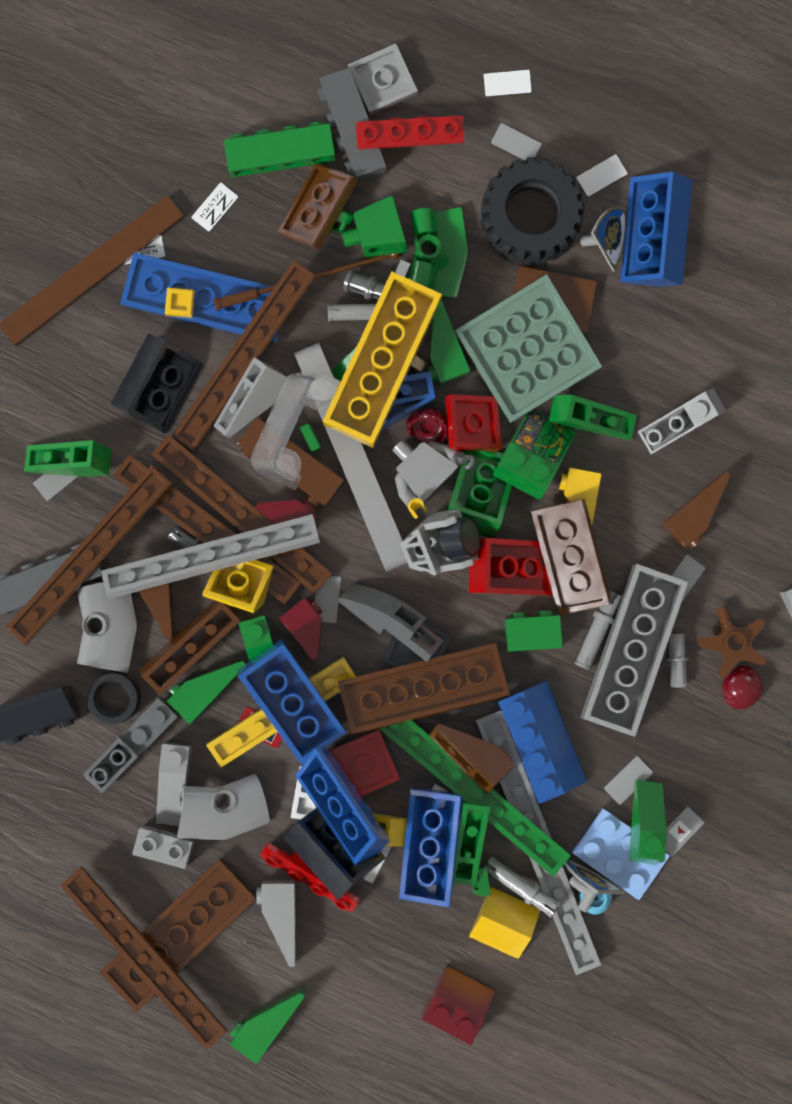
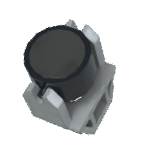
[400,509,481,575]

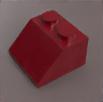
[422,965,495,1045]

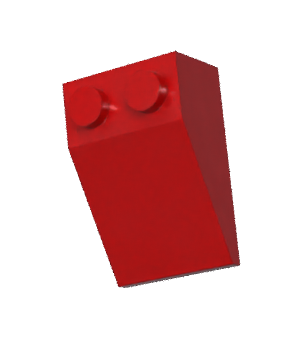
[468,538,553,596]

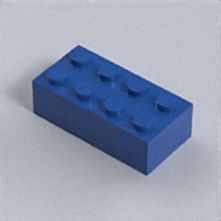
[237,639,346,764]

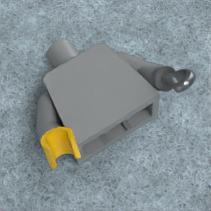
[392,439,475,519]

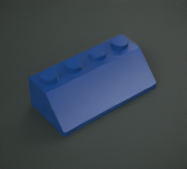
[620,172,692,287]
[497,681,587,804]
[295,746,390,866]
[399,788,463,908]

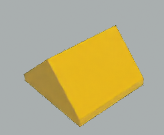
[202,560,274,613]
[469,886,540,959]

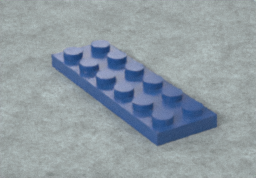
[120,252,281,344]

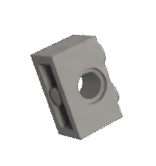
[132,825,196,869]

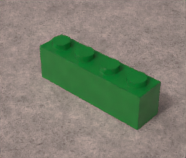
[224,121,335,178]

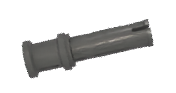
[343,269,385,300]

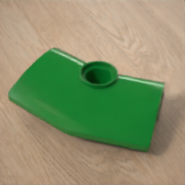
[408,207,468,298]

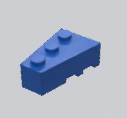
[381,371,435,432]

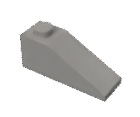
[214,357,290,438]
[156,742,193,826]
[256,880,296,967]

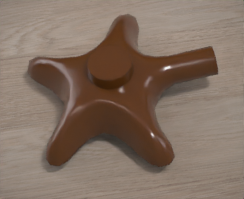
[697,606,767,678]

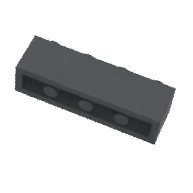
[317,67,386,184]
[0,544,104,615]

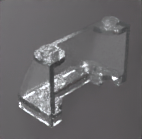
[250,372,340,489]

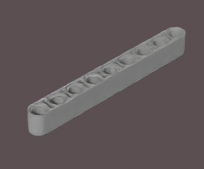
[294,343,407,572]

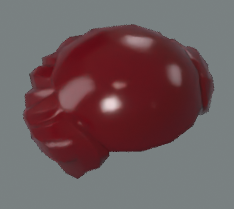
[406,407,448,443]
[722,665,763,709]

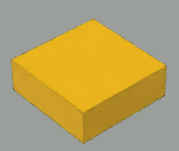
[165,288,195,318]

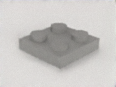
[347,43,418,116]

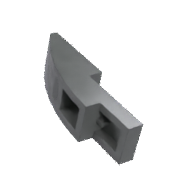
[338,584,443,662]
[83,696,180,793]

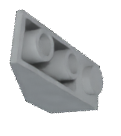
[638,388,726,454]

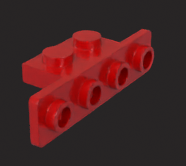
[356,116,465,150]
[260,843,360,912]

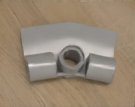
[77,582,137,673]
[177,774,270,840]

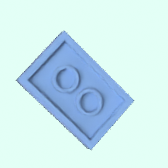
[572,808,670,900]

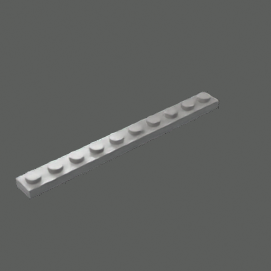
[476,710,601,975]

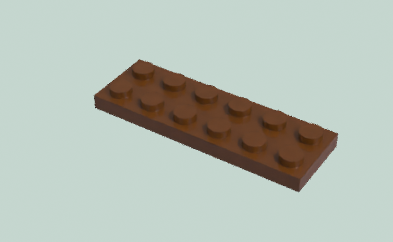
[338,643,510,735]
[99,858,257,1013]

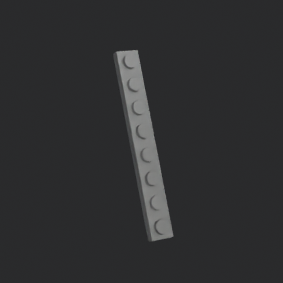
[101,514,320,599]

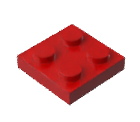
[445,394,502,451]
[329,729,400,796]

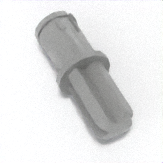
[667,634,688,688]

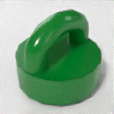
[331,208,354,233]

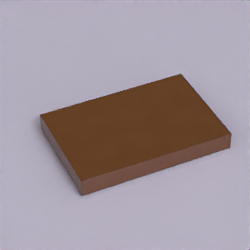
[277,163,358,250]
[513,266,597,335]

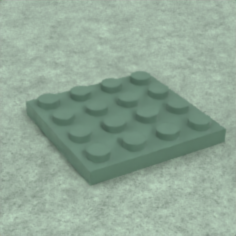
[454,274,602,423]

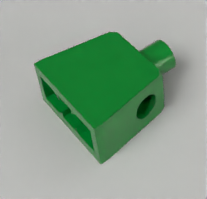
[341,196,407,257]

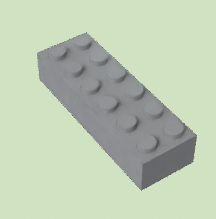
[580,564,688,737]

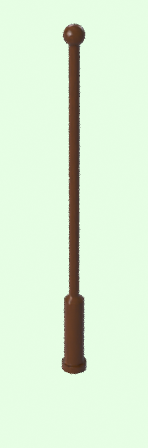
[213,253,400,311]

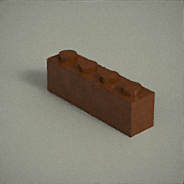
[238,417,345,508]
[139,600,240,695]

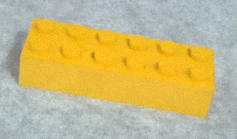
[323,271,442,448]

